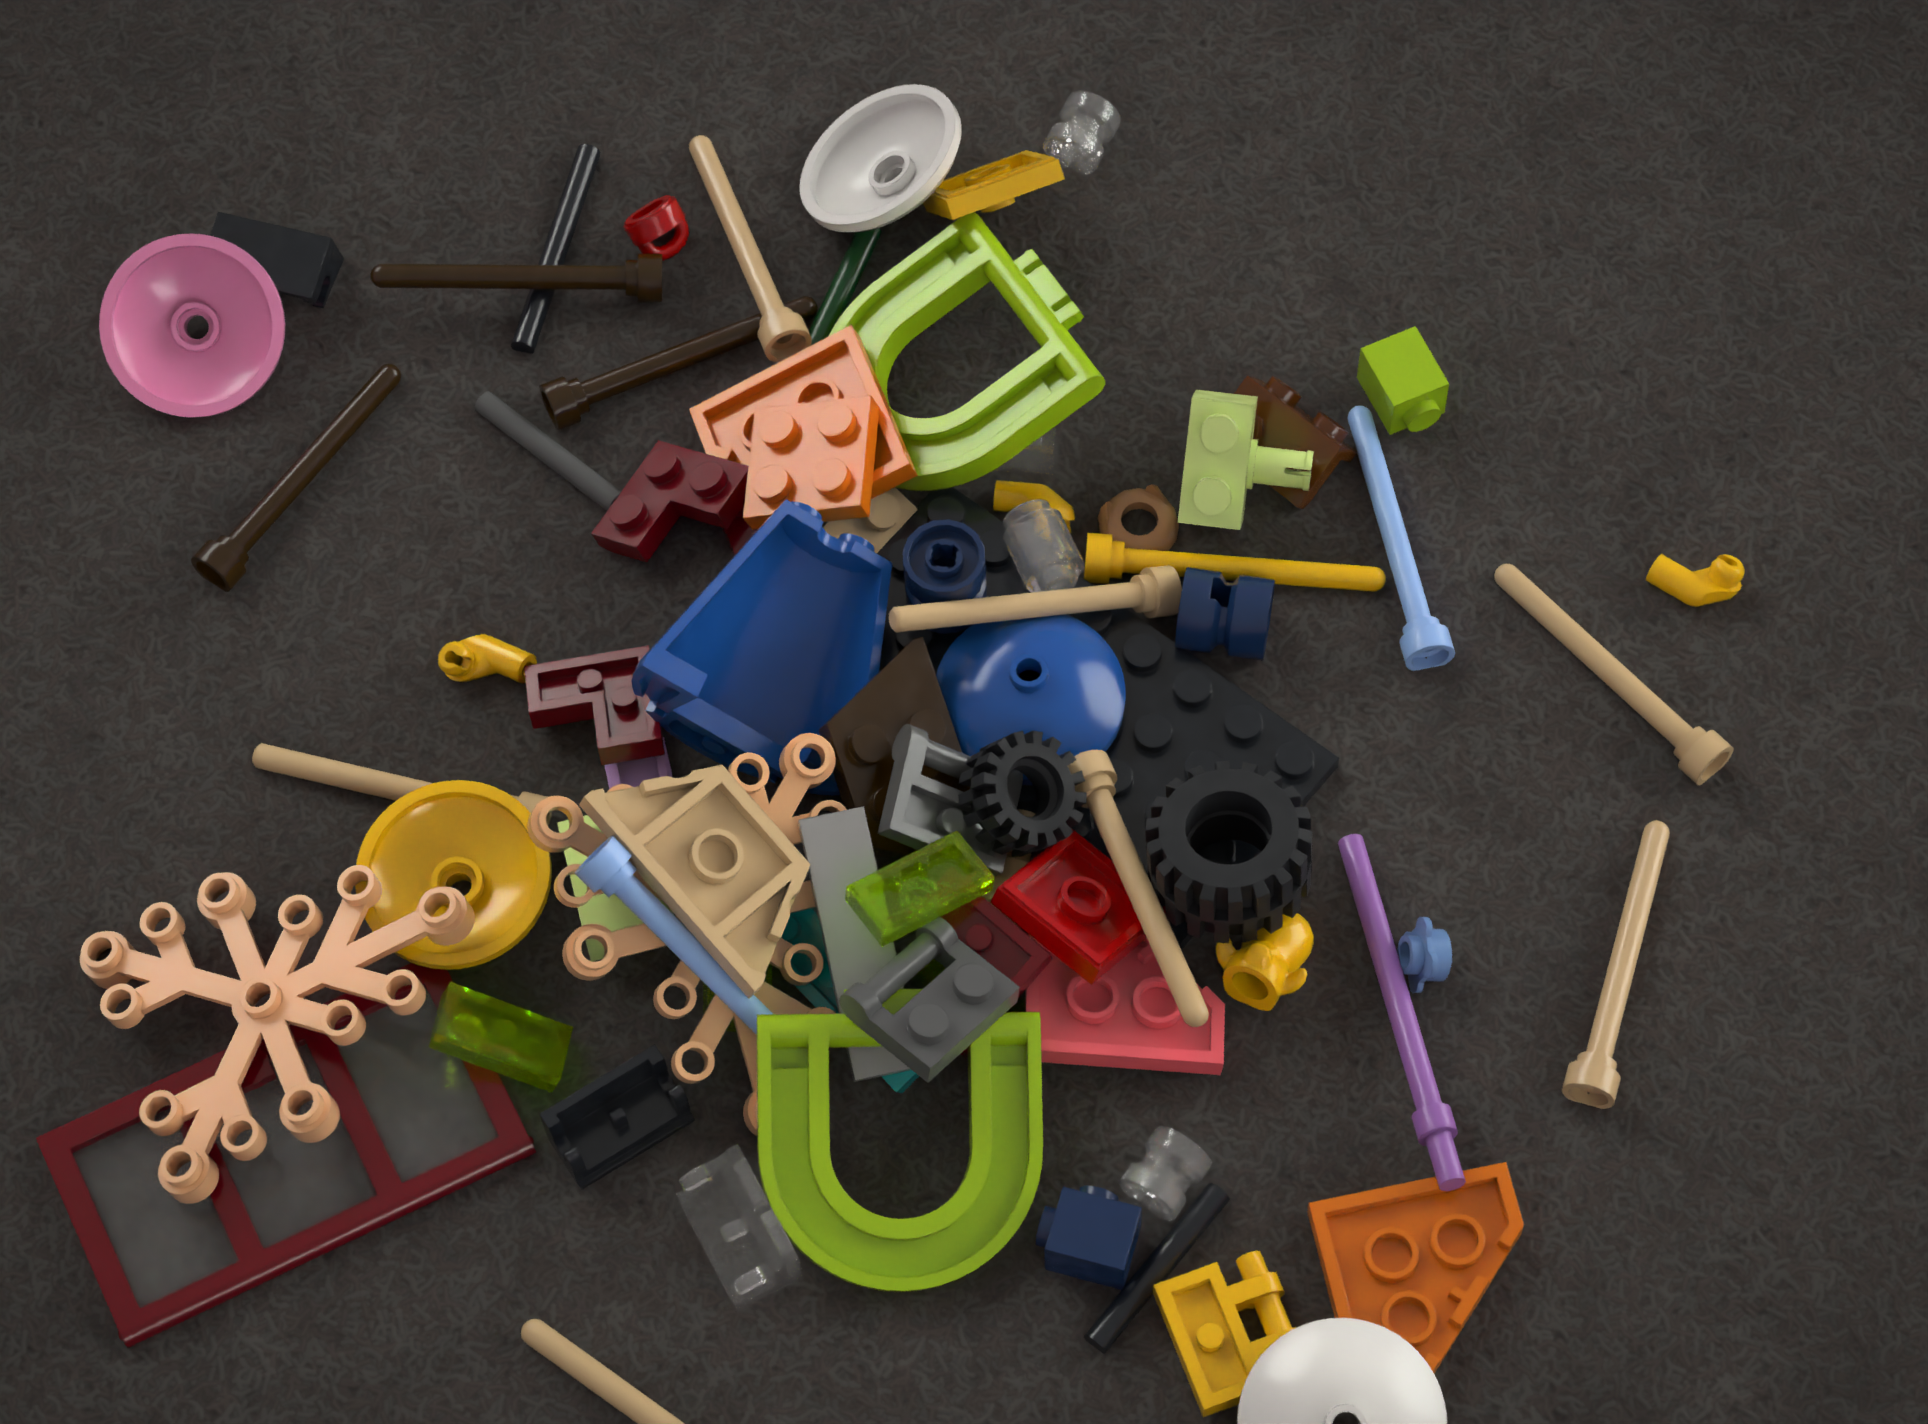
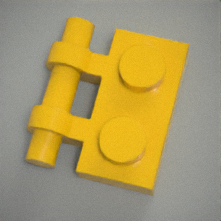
[1153,1250,1297,1417]

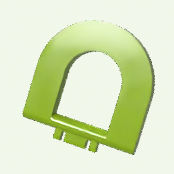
[829,213,1105,491]
[756,989,1043,1292]

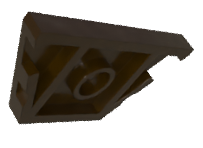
[819,637,987,878]

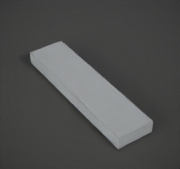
[798,806,911,1082]

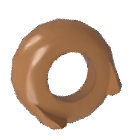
[1098,484,1179,551]

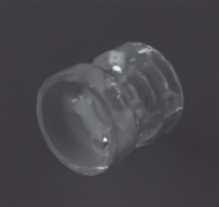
[1043,91,1121,175]
[1119,1126,1212,1221]

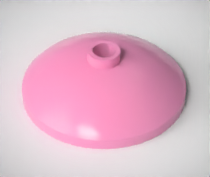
[99,234,285,418]

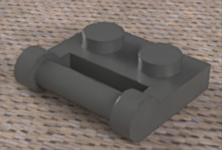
[877,724,1023,878]
[839,915,1020,1083]

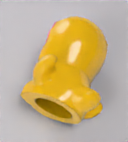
[1216,913,1314,1011]

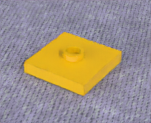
[923,150,1065,220]

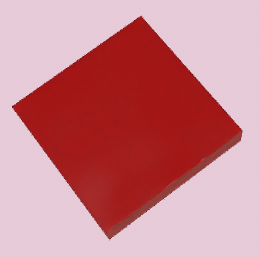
[990,828,1166,985]

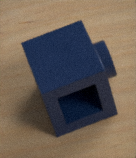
[1035,1186,1142,1290]

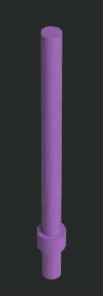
[1338,834,1466,1191]

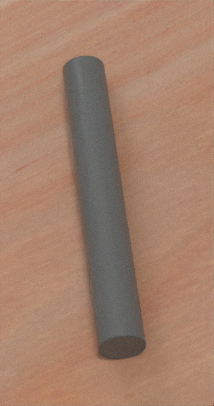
[474,391,621,511]

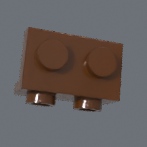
[1234,375,1357,509]

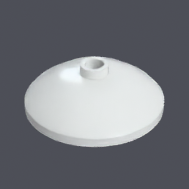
[800,84,961,232]
[1237,1318,1447,1424]

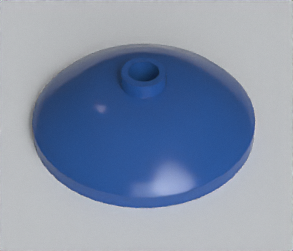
[936,614,1126,785]

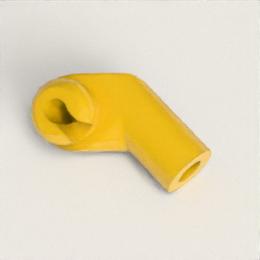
[993,480,1075,541]
[1645,554,1745,607]
[438,634,537,683]

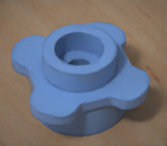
[1397,917,1452,993]

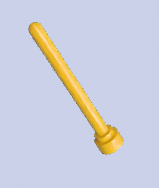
[1084,533,1386,592]

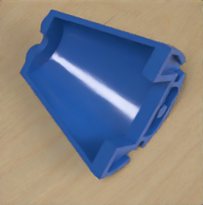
[631,499,892,795]

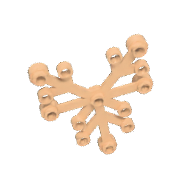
[527,733,847,1136]
[80,865,475,1204]

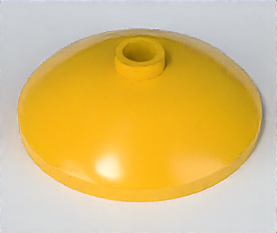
[355,780,552,970]

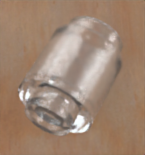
[1003,499,1085,593]

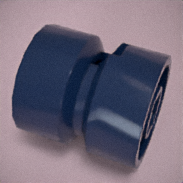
[903,519,987,634]
[1175,567,1275,661]

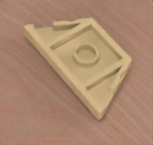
[579,765,810,998]

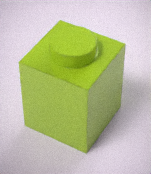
[1357,326,1449,435]

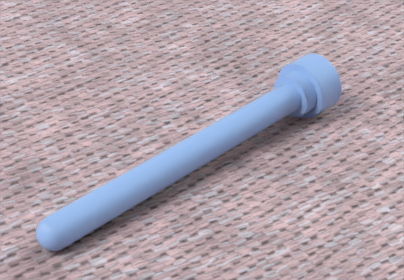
[1348,406,1455,671]
[575,835,773,1034]

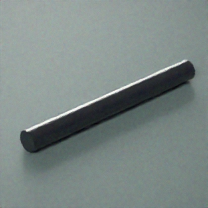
[511,144,601,354]

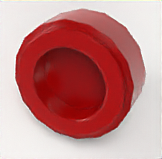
[623,195,689,261]

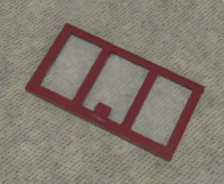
[36,963,536,1348]

